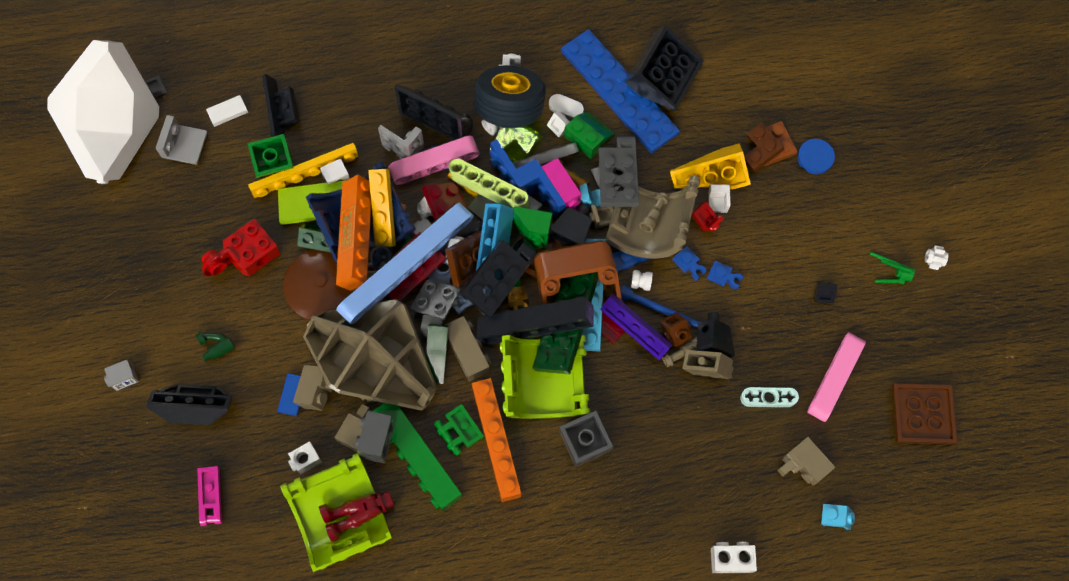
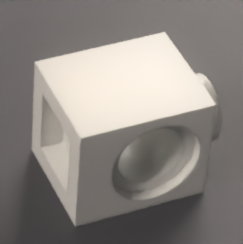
[288,441,322,474]

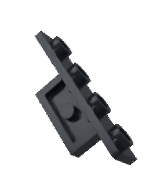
[262,74,299,138]

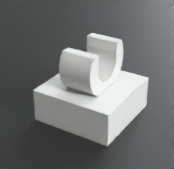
[547,111,570,137]

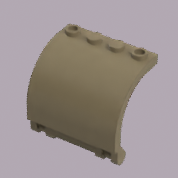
[605,176,701,259]

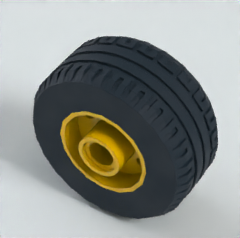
[474,65,546,128]

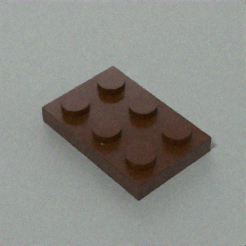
[445,230,482,287]

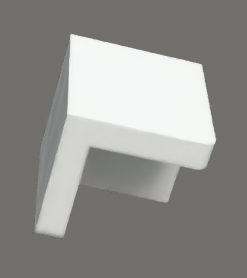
[320,159,350,184]
[708,185,731,213]

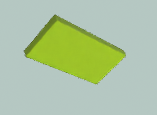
[278,180,346,225]

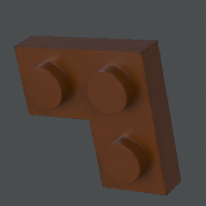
[744,123,784,172]

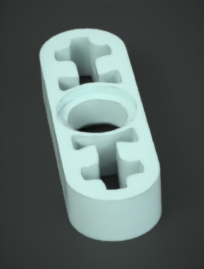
[740,387,799,407]

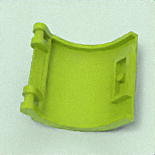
[500,335,590,419]
[280,453,392,572]

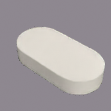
[549,94,584,120]

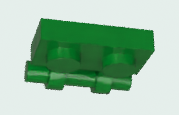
[434,404,484,456]

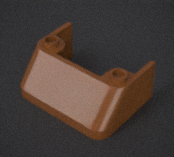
[534,240,622,304]

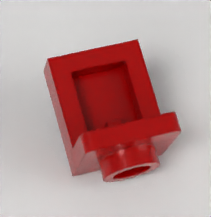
[691,202,724,231]

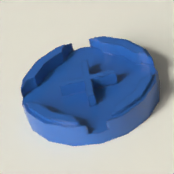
[797,139,835,175]

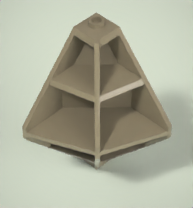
[303,299,438,411]

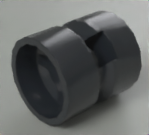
[368,245,392,271]

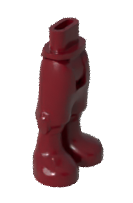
[319,490,394,542]

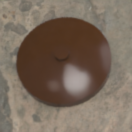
[283,249,356,321]

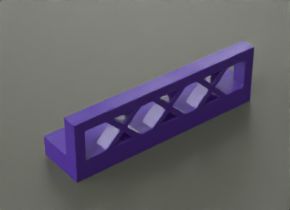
[600,294,672,360]

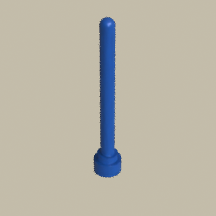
[620,285,701,329]

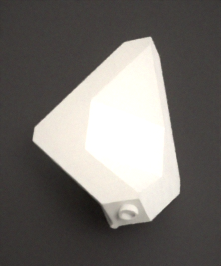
[47,40,159,184]

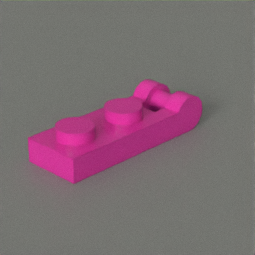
[197,466,223,526]

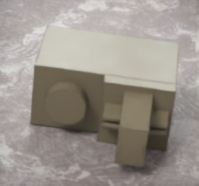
[682,350,734,379]
[293,365,333,411]
[334,404,370,452]
[777,437,835,486]

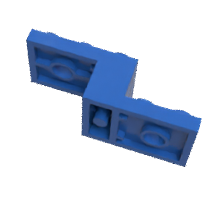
[489,140,566,220]

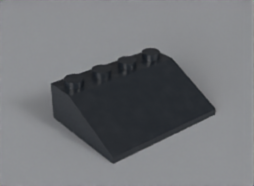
[625,25,704,111]
[395,84,473,140]

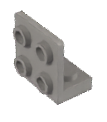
[156,115,208,165]
[378,125,424,159]

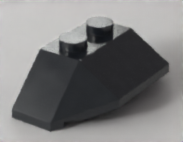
[146,384,232,425]

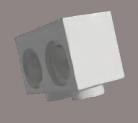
[711,542,757,573]

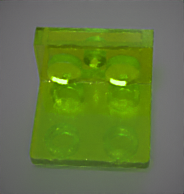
[490,126,543,163]

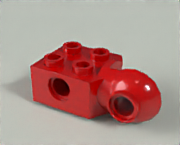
[201,218,280,277]

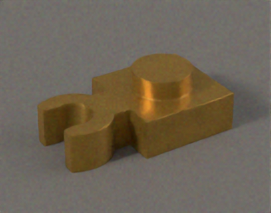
[507,285,529,310]

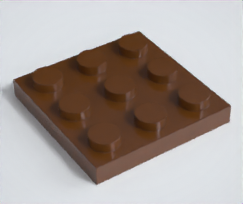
[891,384,957,445]

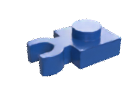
[672,246,706,281]
[707,260,743,290]

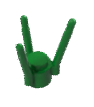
[870,252,915,285]

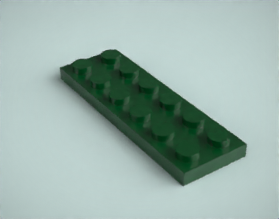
[532,272,598,374]

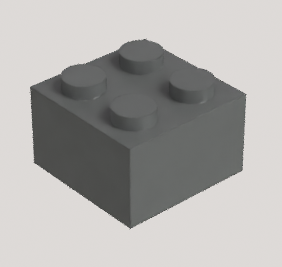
[355,411,395,463]
[559,411,613,467]

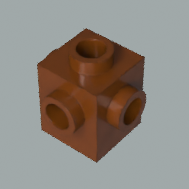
[660,312,692,347]

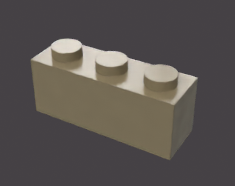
[445,316,491,382]

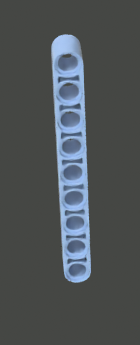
[336,202,474,324]

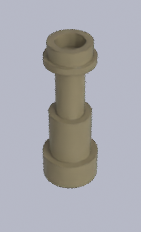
[639,192,668,233]
[662,337,697,367]

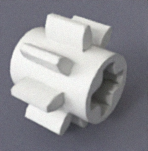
[925,245,948,270]

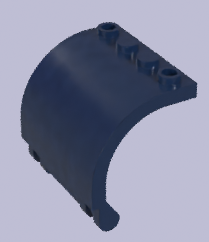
[306,162,416,263]

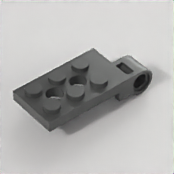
[598,136,639,207]

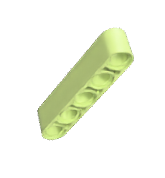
[449,159,530,209]

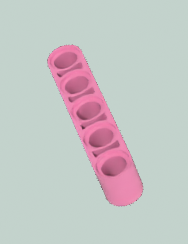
[388,136,480,185]
[807,332,866,422]

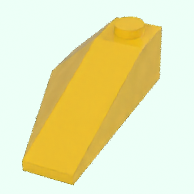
[670,144,751,190]

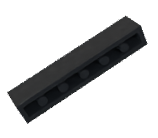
[476,297,594,346]

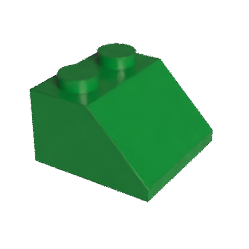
[564,111,615,159]
[247,134,293,178]
[513,206,552,249]

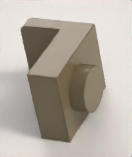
[588,205,614,229]

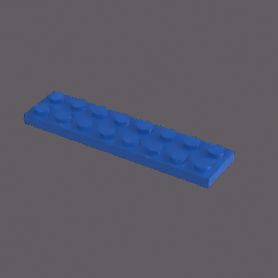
[561,29,680,154]

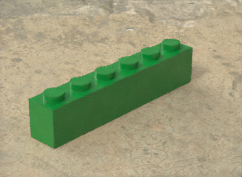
[372,403,462,512]

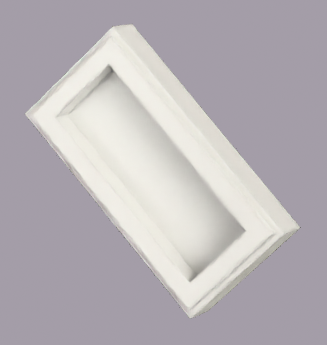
[206,95,248,127]

